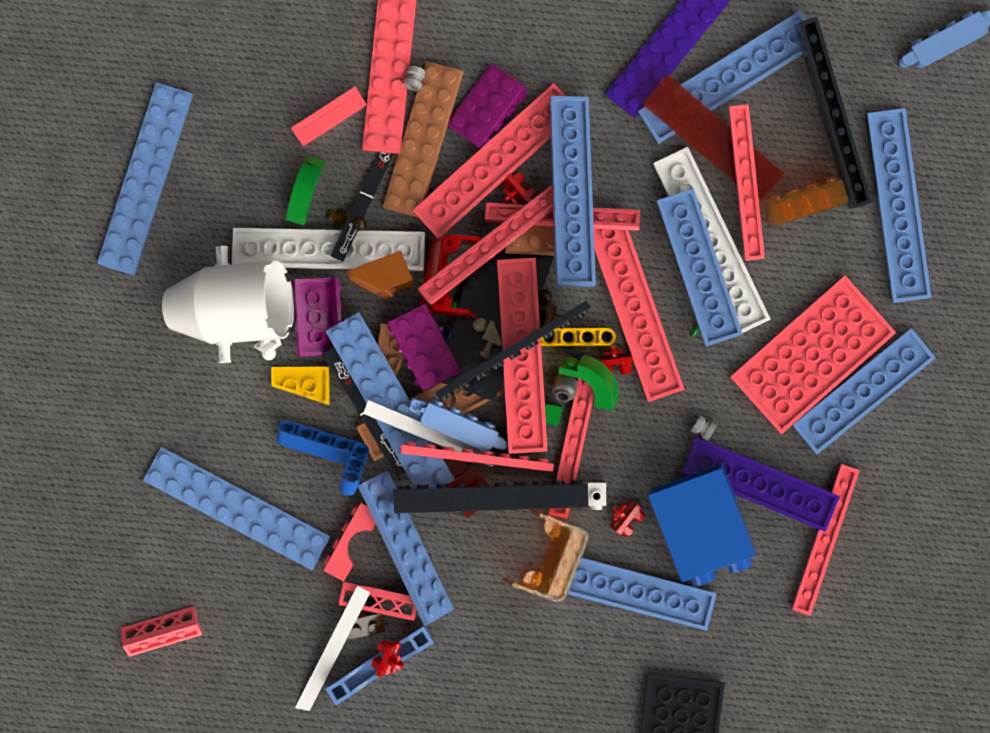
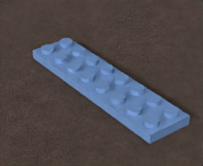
[657,188,743,347]
[792,328,935,455]
[358,471,454,626]
[558,554,717,631]

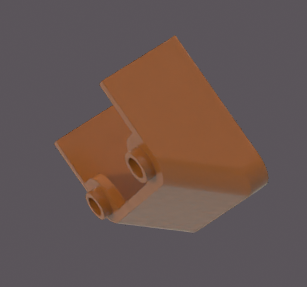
[346,250,415,300]

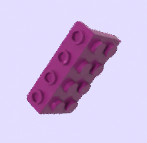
[448,63,528,150]
[292,277,343,357]
[388,303,462,391]

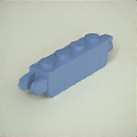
[899,10,990,68]
[408,397,508,452]

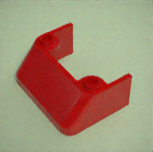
[421,234,481,319]

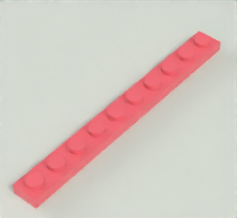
[418,185,553,305]

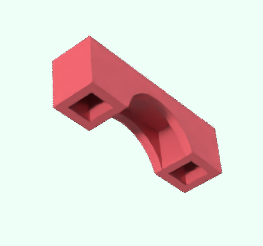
[323,502,376,582]

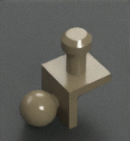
[473,318,502,360]

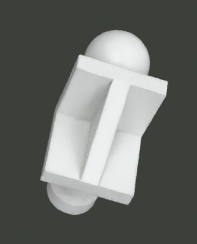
[254,327,289,360]

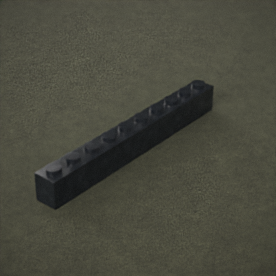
[794,17,873,209]
[393,480,589,514]

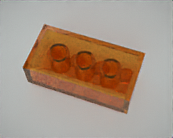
[762,178,849,228]

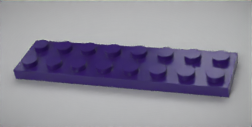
[605,0,731,119]
[682,437,840,532]

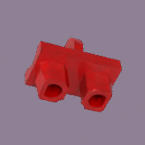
[502,172,536,204]
[600,345,633,375]
[610,500,645,537]
[371,640,404,678]

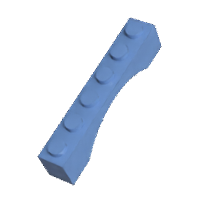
[326,624,435,705]

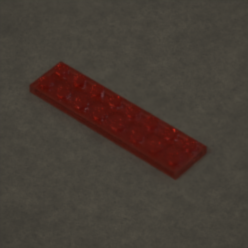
[642,74,784,203]

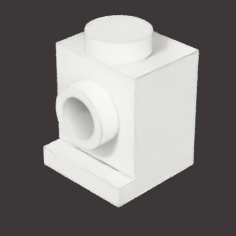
[586,482,606,510]

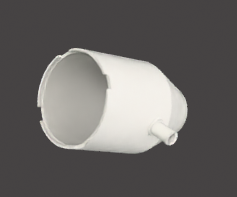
[162,246,294,363]

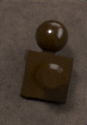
[325,208,367,231]
[538,289,561,326]

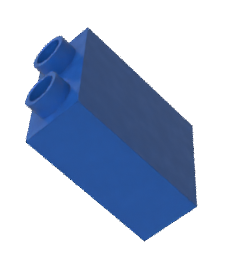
[648,463,756,586]

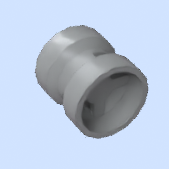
[403,66,426,91]
[690,415,717,441]

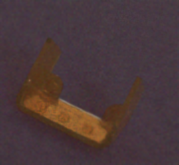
[502,509,588,602]

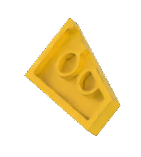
[271,367,330,405]

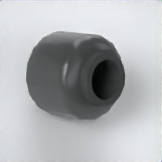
[552,374,578,402]

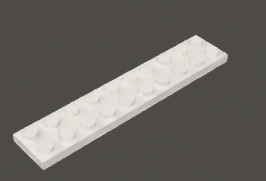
[653,147,771,333]
[232,228,425,271]

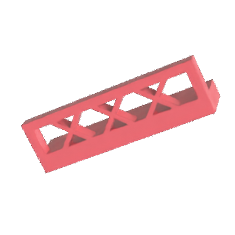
[291,86,367,147]
[338,582,417,621]
[121,606,202,657]

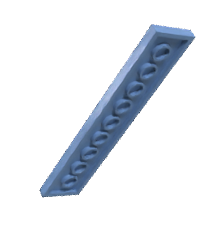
[638,10,806,144]
[97,82,193,276]
[549,96,596,287]
[866,108,931,303]
[325,312,455,488]
[143,447,331,570]

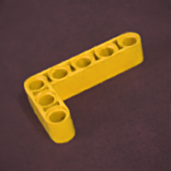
[541,328,616,346]

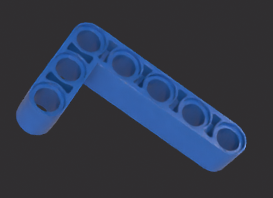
[276,420,369,495]

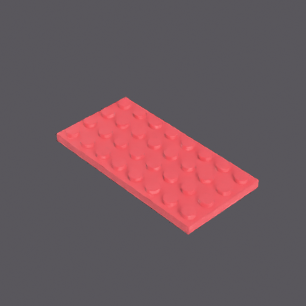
[730,275,896,434]

